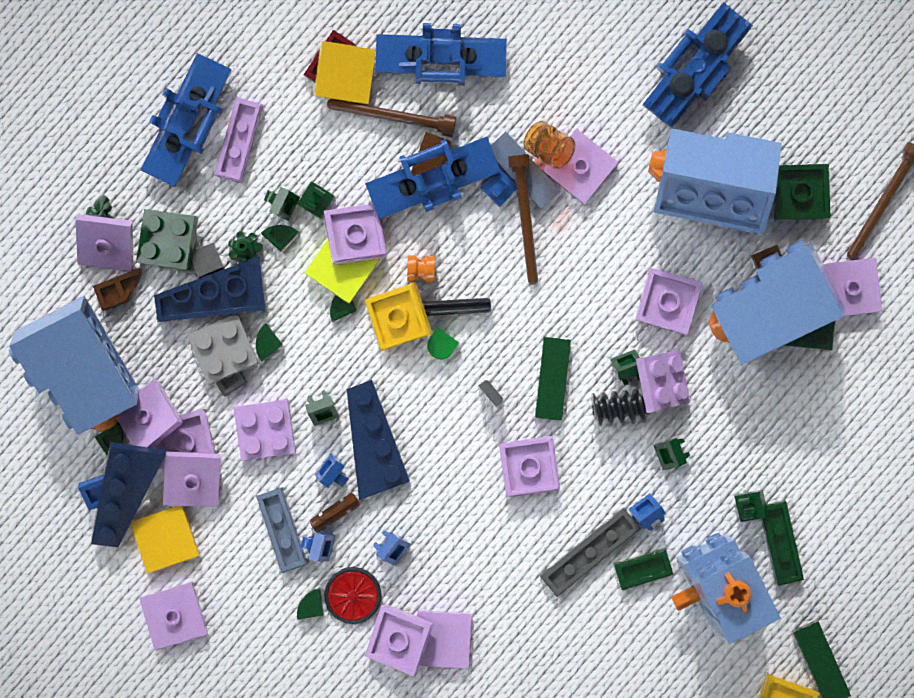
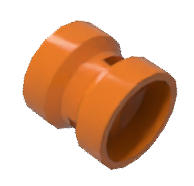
[407,255,435,283]

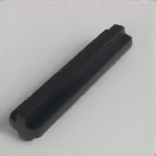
[422,298,491,316]

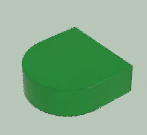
[427,327,460,360]

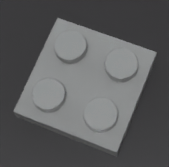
[187,314,259,386]

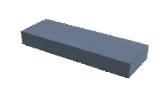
[491,131,561,210]
[256,487,308,573]

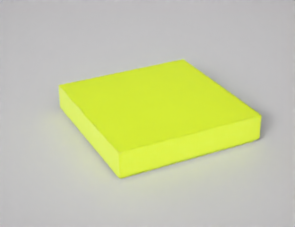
[304,239,380,304]

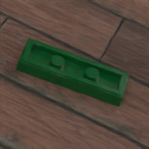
[534,337,571,421]
[761,500,804,586]
[792,620,851,698]

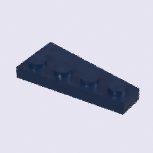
[154,256,267,322]
[346,380,410,500]
[91,442,166,548]

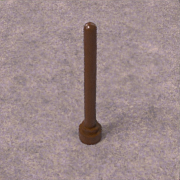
[327,99,456,137]
[847,142,914,260]
[508,154,538,285]

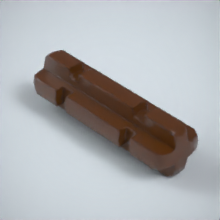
[310,493,360,532]

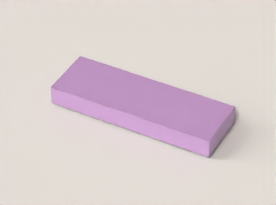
[215,97,263,183]

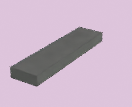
[540,507,641,597]

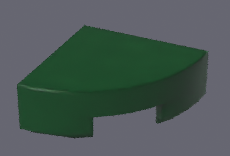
[261,225,299,252]
[330,295,357,322]
[256,323,284,361]
[95,422,123,455]
[297,587,324,620]

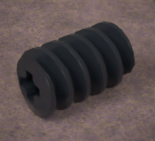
[591,389,649,427]

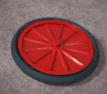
[324,567,382,624]

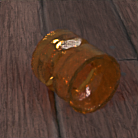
[523,121,576,169]

